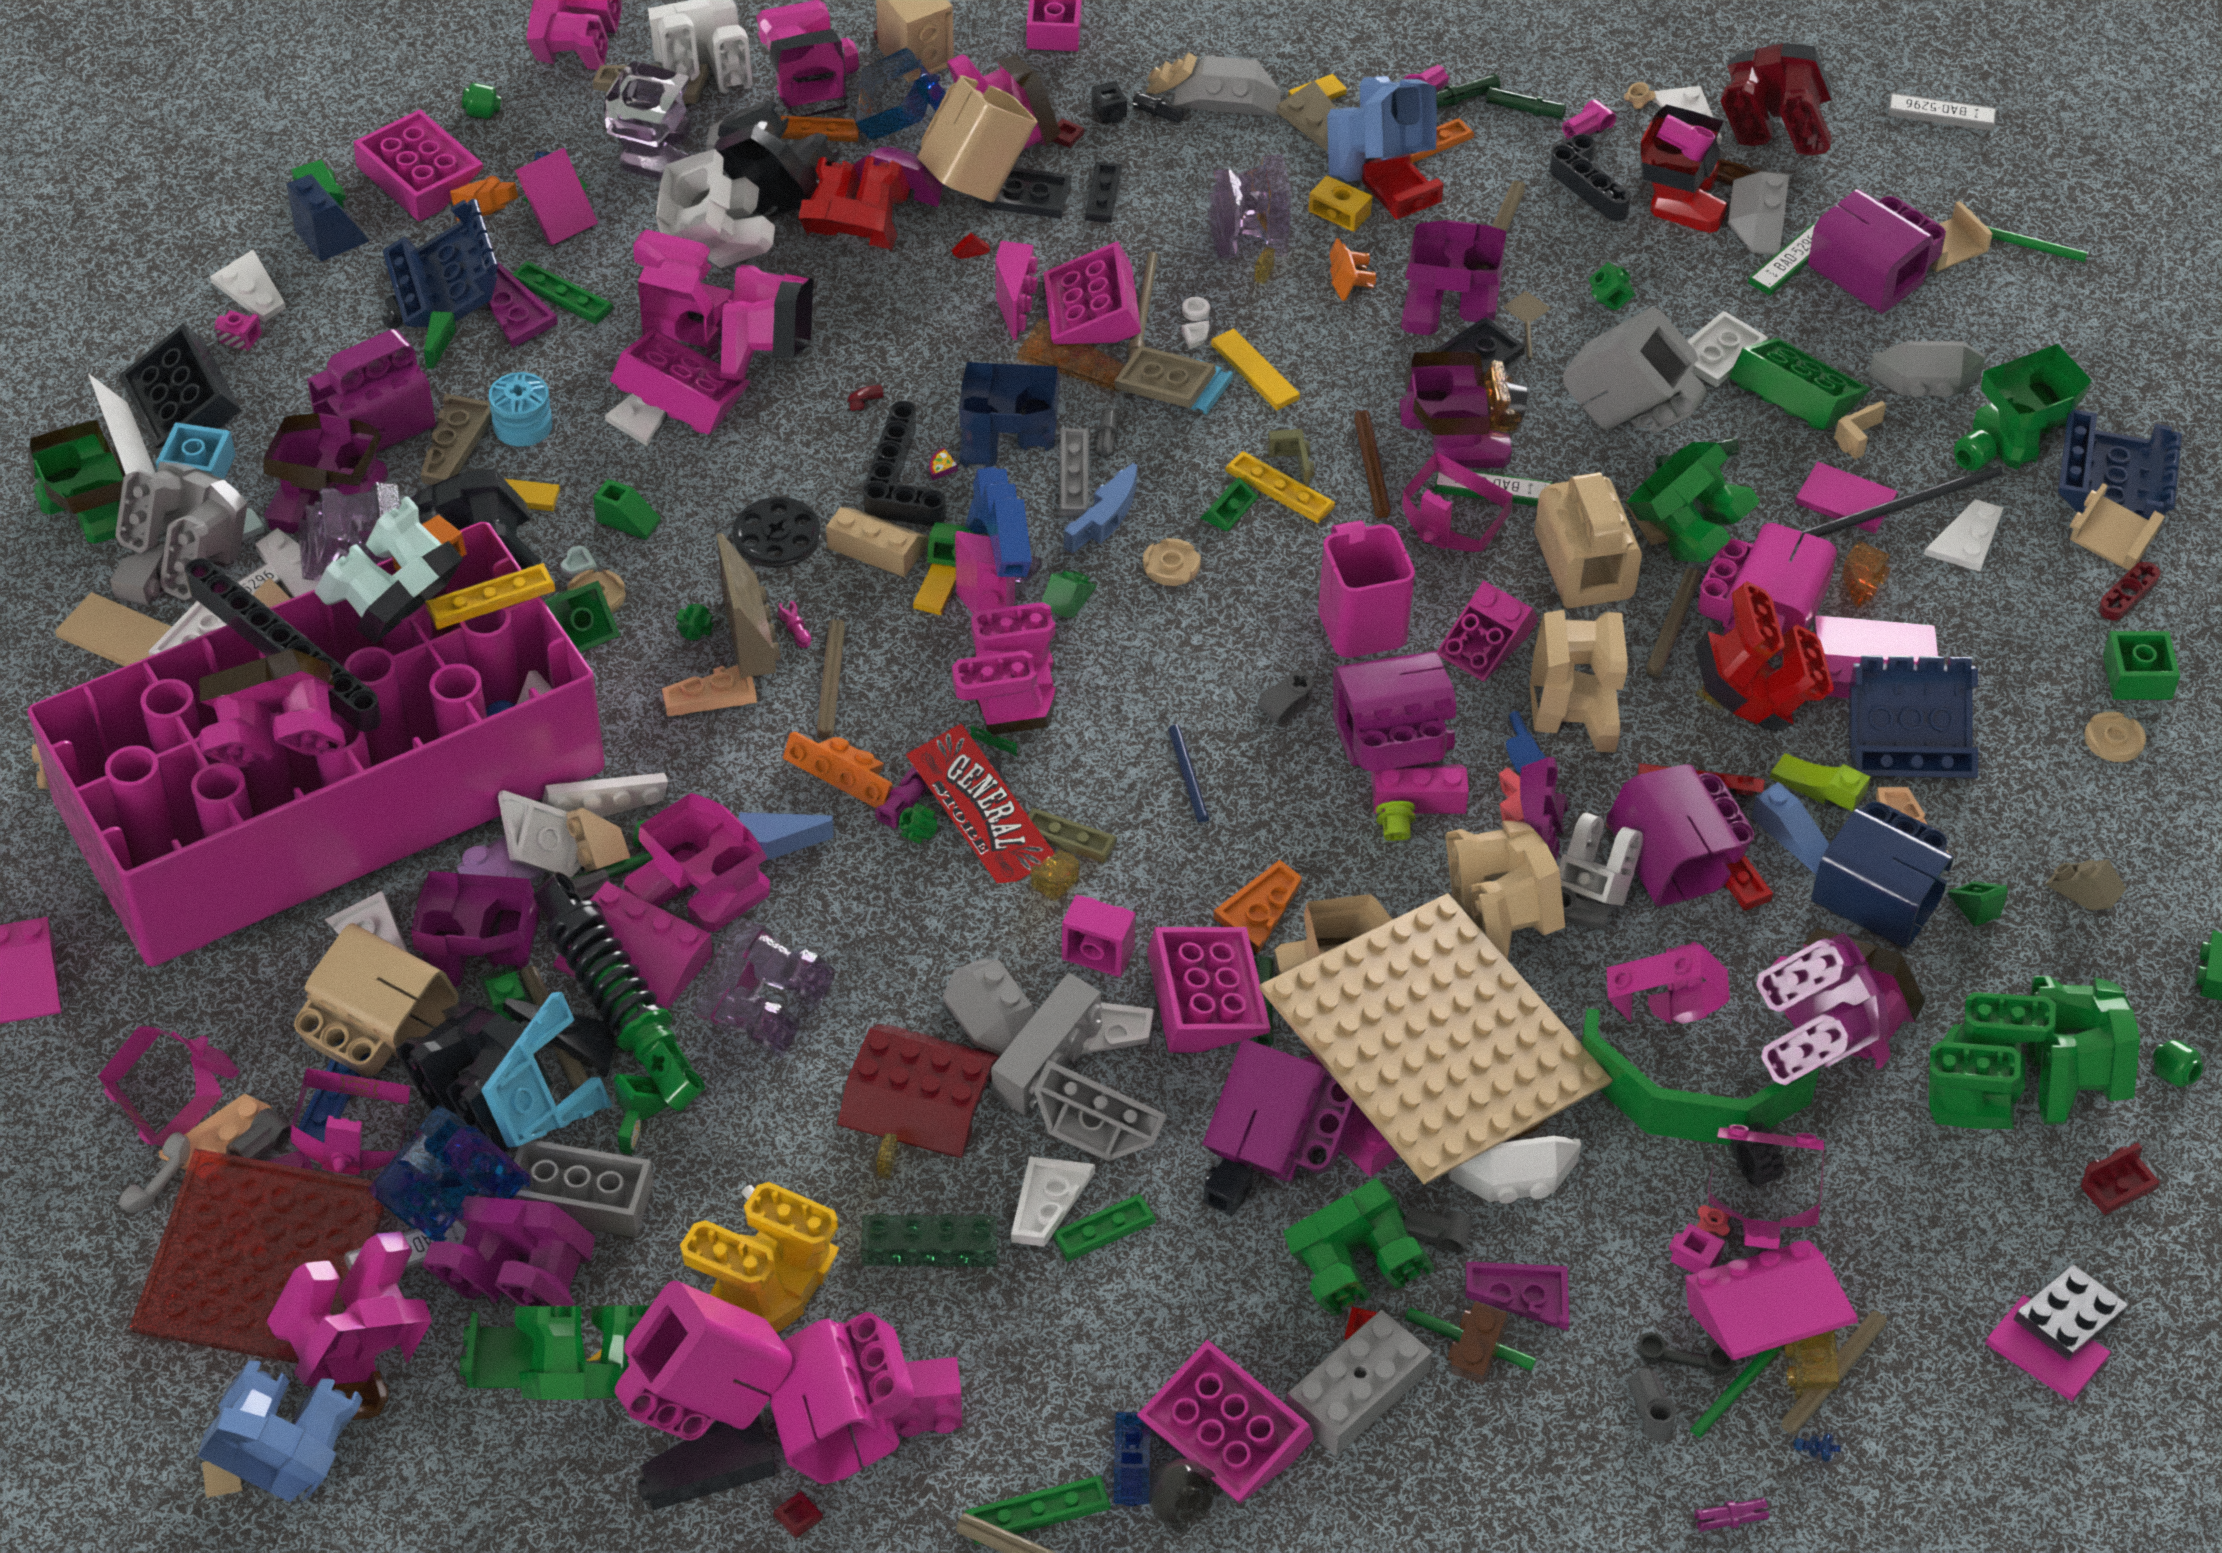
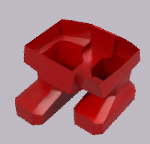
[799,156,910,252]

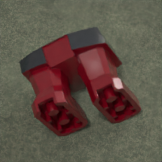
[1720,43,1832,156]

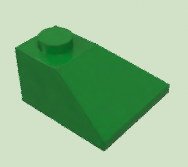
[543,581,620,652]

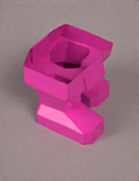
[526,0,622,70]
[633,229,734,358]
[624,793,771,932]
[267,1232,432,1387]

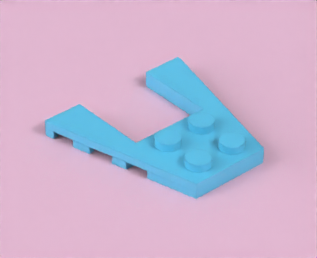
[481,992,612,1147]

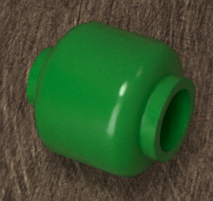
[461,82,501,119]
[1953,429,1997,471]
[2152,1040,2204,1087]

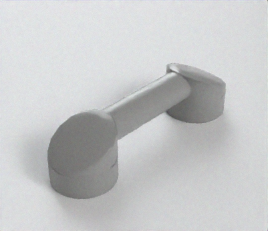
[119,1132,190,1213]

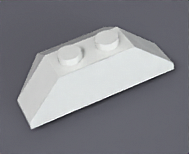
[1448,1136,1581,1204]

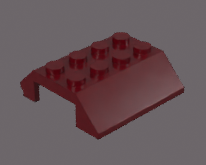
[837,1024,1000,1159]

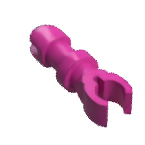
[777,601,812,648]

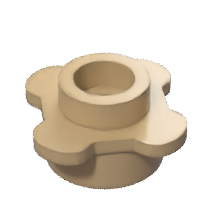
[1624,82,1656,109]

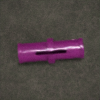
[1694,1497,1769,1533]

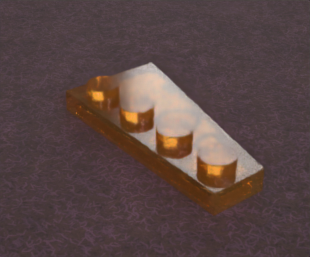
[1017,318,1125,393]

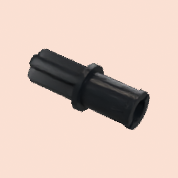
[1132,92,1184,123]

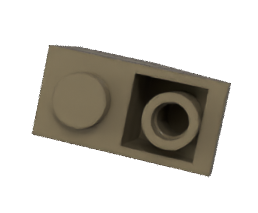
[2046,859,2126,910]

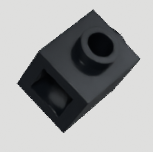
[1203,1157,1253,1217]

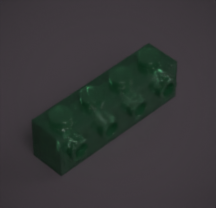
[861,1213,998,1267]

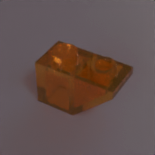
[1842,541,1891,608]

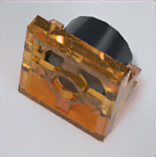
[1484,360,1528,432]

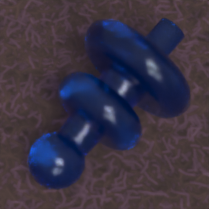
[1793,1433,1841,1462]

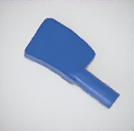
[1506,711,1546,773]

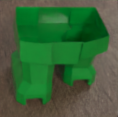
[1972,344,2092,469]
[1626,442,1760,562]
[2026,976,2140,1125]
[1928,992,2056,1129]
[1283,1178,1436,1317]
[515,1305,651,1400]

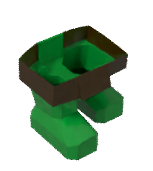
[28,420,126,544]

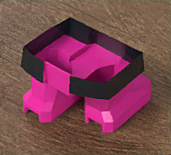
[756,0,859,117]
[721,265,814,380]

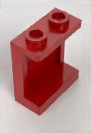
[1362,155,1444,220]

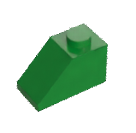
[927,522,978,566]
[479,967,526,1022]

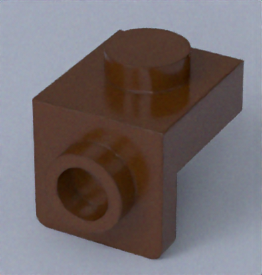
[332,1371,389,1420]

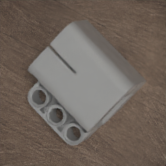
[1563,307,1707,434]

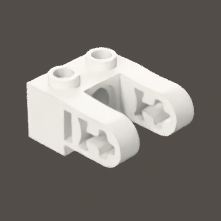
[1558,813,1643,906]

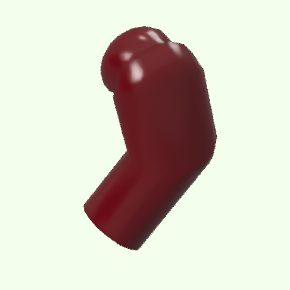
[847,384,884,412]

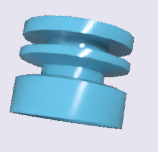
[489,372,552,447]

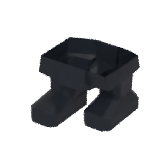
[714,100,840,218]
[410,469,541,570]
[396,1002,553,1160]

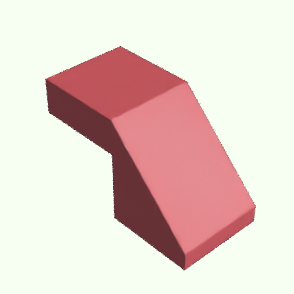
[1498,767,1524,822]

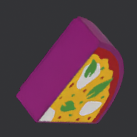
[929,447,958,481]

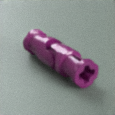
[875,766,929,829]

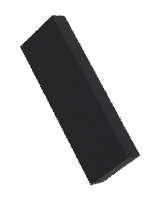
[1085,162,1122,223]

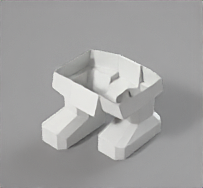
[648,0,753,93]
[656,149,775,268]

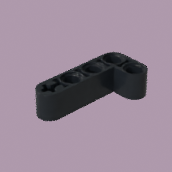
[1549,134,1631,221]

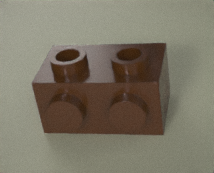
[1447,1301,1508,1385]

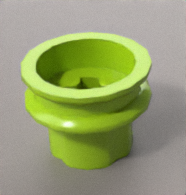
[1375,801,1416,841]

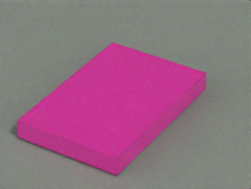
[515,148,598,246]
[1795,461,1898,534]
[1985,1294,2111,1402]

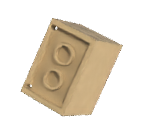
[876,0,954,83]

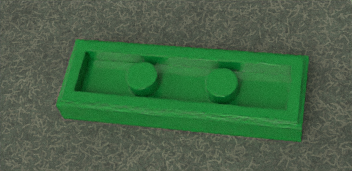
[1051,1194,1156,1262]

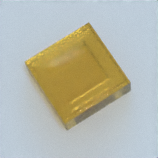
[1254,246,1275,284]
[877,1133,898,1179]

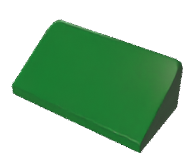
[1200,477,1259,532]

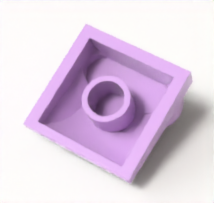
[457,835,545,882]

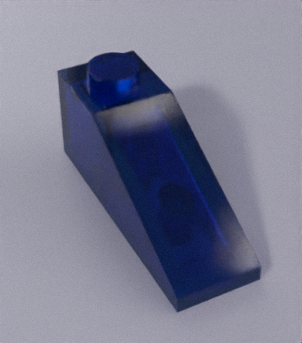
[1114,1412,1150,1507]

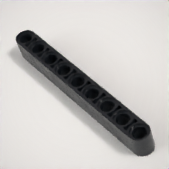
[185,558,382,732]

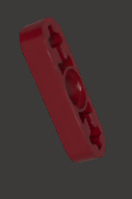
[2099,562,2160,620]

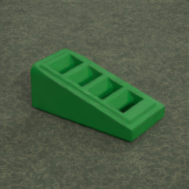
[424,311,456,369]

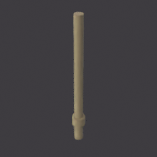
[1127,252,1158,361]

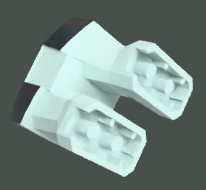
[314,496,463,644]

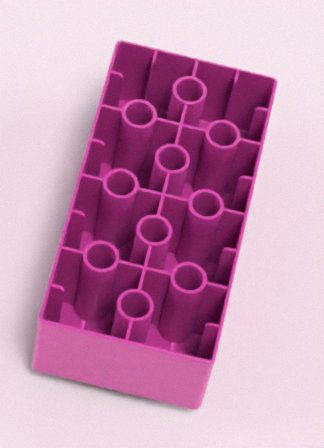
[27,522,605,967]

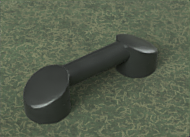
[1638,1332,1734,1376]

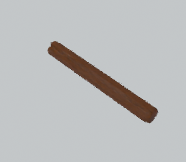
[1354,410,1391,518]

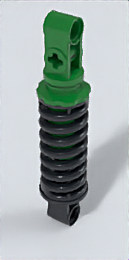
[534,872,705,1112]

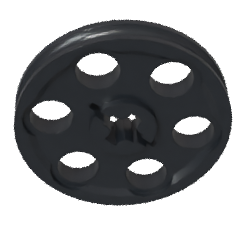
[733,497,821,568]

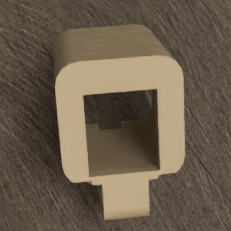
[917,75,1038,202]
[1534,472,1642,609]
[294,923,458,1077]

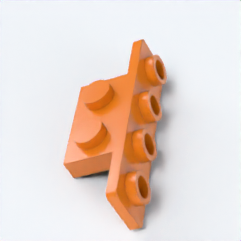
[783,731,893,808]

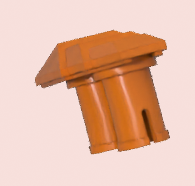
[450,176,518,221]
[1329,238,1376,301]

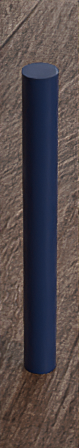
[1168,724,1209,823]

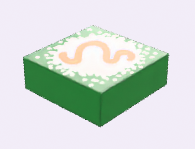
[617,1109,642,1155]

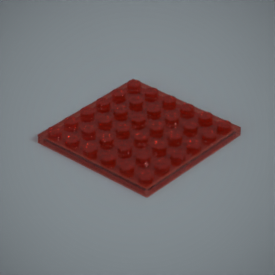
[130,1148,391,1364]

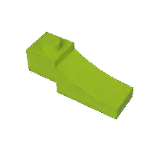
[1769,753,1870,812]

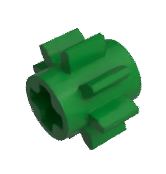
[675,603,714,640]
[899,803,937,844]

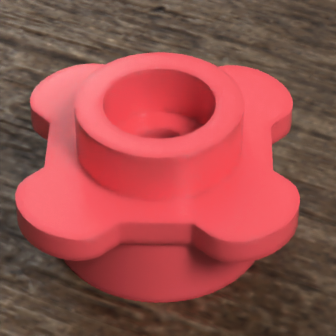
[1697,1205,1731,1237]

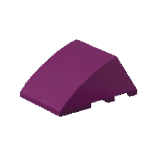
[853,146,944,207]
[1520,757,1569,863]

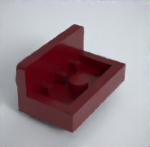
[2080,1143,2160,1215]

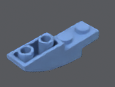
[1063,463,1137,554]

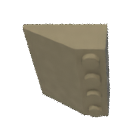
[716,533,781,678]

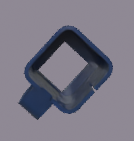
[1811,802,1954,949]

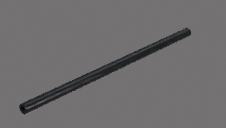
[1797,465,2003,545]

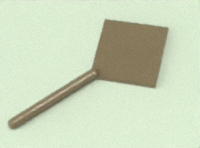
[1503,291,1551,360]

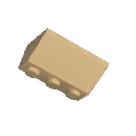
[826,507,929,578]

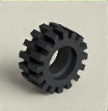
[1730,1122,1785,1187]

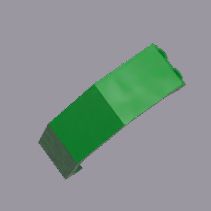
[1581,1008,1820,1146]

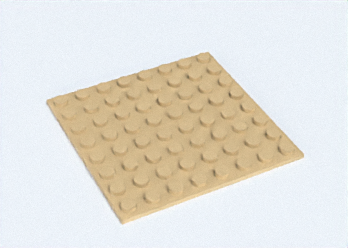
[1259,893,1613,1185]

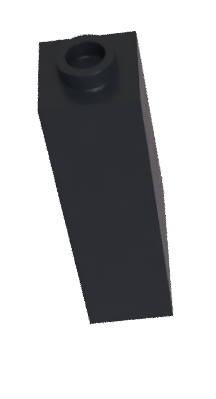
[637,1414,775,1511]

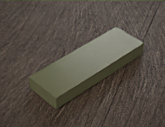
[1028,807,1117,863]

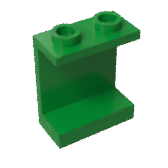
[460,1312,534,1388]

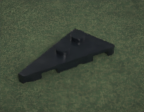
[502,998,615,1077]

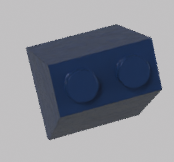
[286,174,369,262]

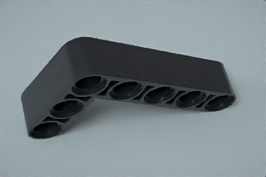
[863,401,946,526]

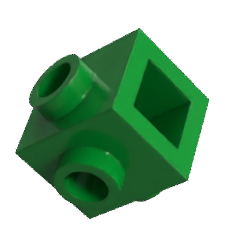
[1588,261,1636,310]

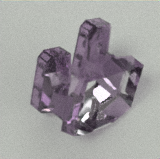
[604,61,692,181]
[1208,154,1291,260]
[298,482,400,581]
[691,918,836,1059]

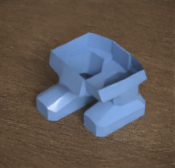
[1327,76,1437,182]
[197,1360,363,1503]

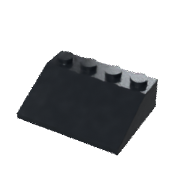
[119,323,241,448]

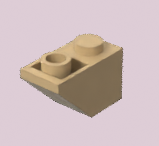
[566,808,631,872]

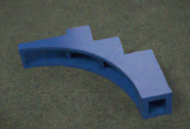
[965,467,1032,577]

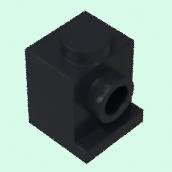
[1091,81,1127,123]

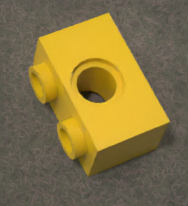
[1308,175,1373,232]

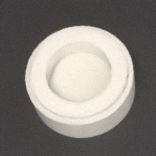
[1182,297,1210,321]

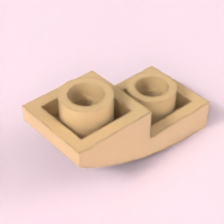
[1146,52,1197,94]

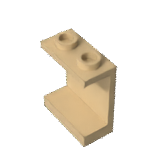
[1930,201,1993,272]
[2069,483,2165,570]

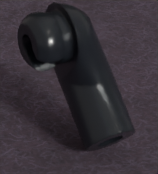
[382,295,403,329]

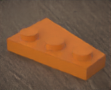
[1213,860,1302,954]

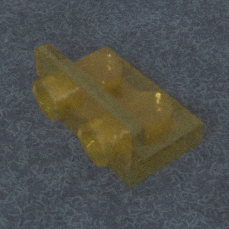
[1784,1330,1839,1399]

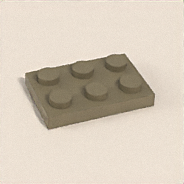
[1114,346,1216,408]

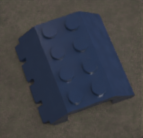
[382,199,498,327]
[2058,409,2182,520]
[1849,655,1978,778]

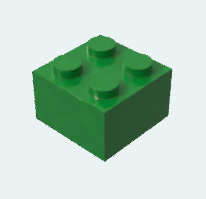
[2103,631,2180,700]

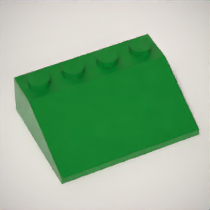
[1729,337,1871,430]

